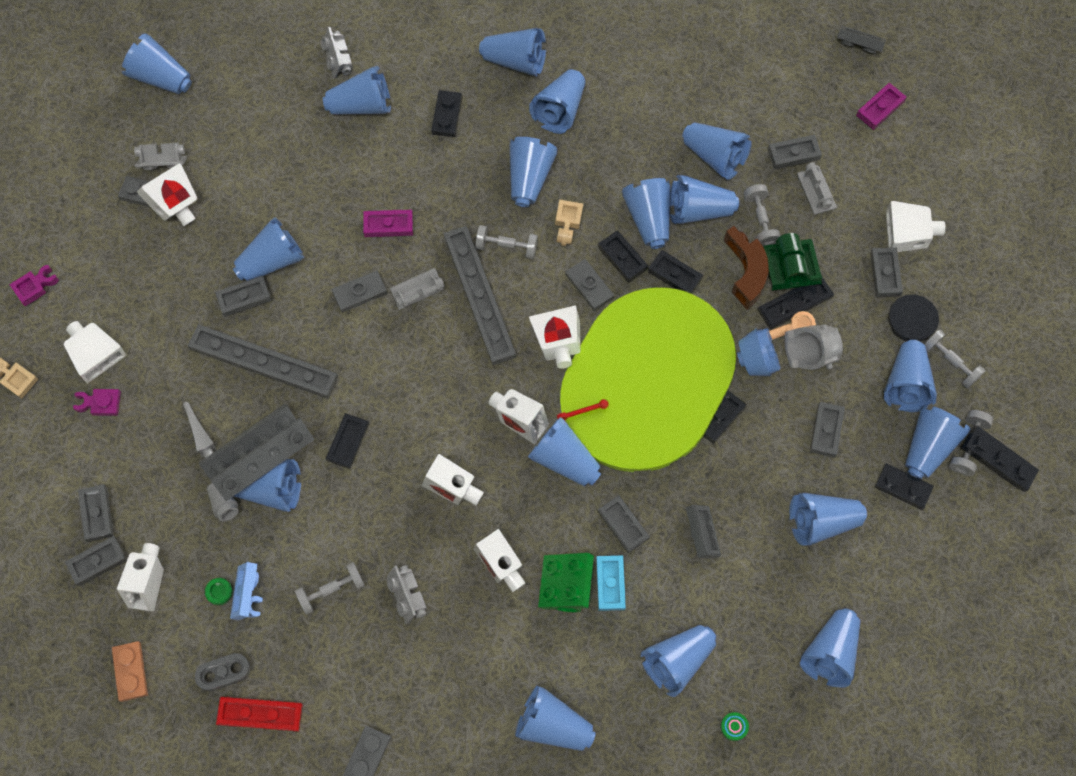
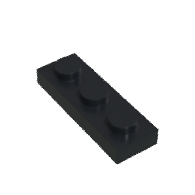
[961,426,1039,492]

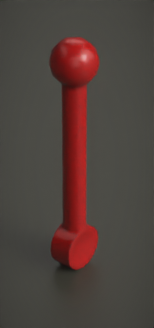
[557,399,609,420]

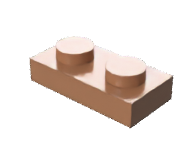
[112,641,148,702]

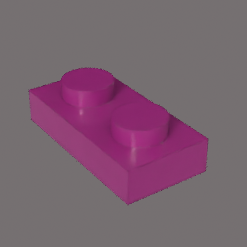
[856,83,907,130]
[363,210,413,237]

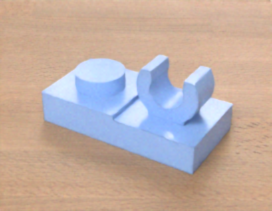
[230,562,262,620]

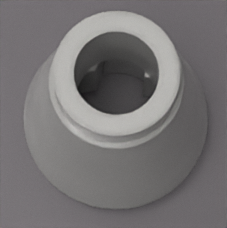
[206,483,239,521]

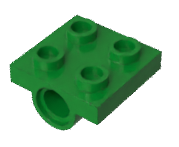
[538,553,594,613]

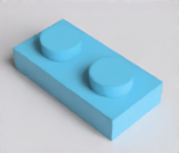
[596,556,626,611]

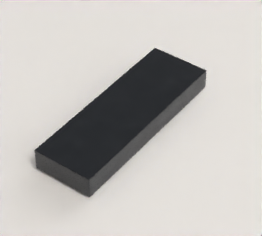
[757,277,834,330]

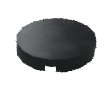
[888,294,939,341]

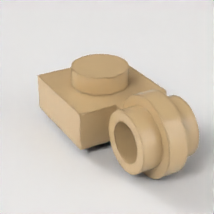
[555,200,583,246]
[0,358,38,399]

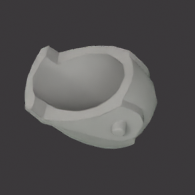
[785,324,843,370]

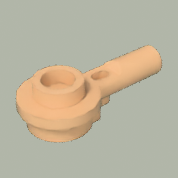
[769,311,816,340]

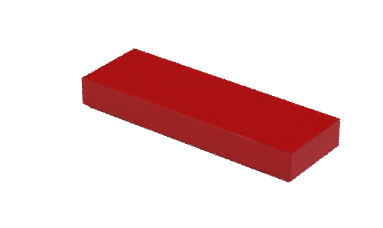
[216,697,303,732]

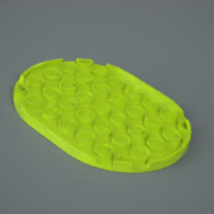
[560,288,736,472]

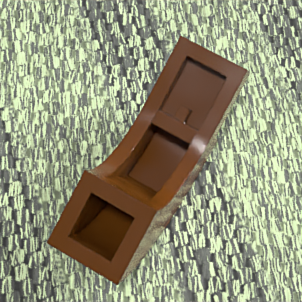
[724,226,768,310]

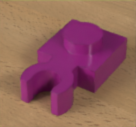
[9,265,59,306]
[73,389,121,416]

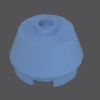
[737,328,780,376]

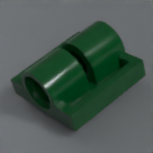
[763,233,822,291]

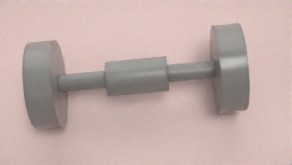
[743,184,781,246]
[475,225,538,259]
[924,329,986,389]
[949,410,994,476]
[295,562,365,615]

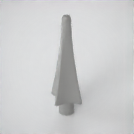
[183,402,217,458]

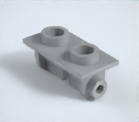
[321,27,353,79]
[134,142,187,170]
[797,162,837,215]
[390,268,444,310]
[387,565,427,624]

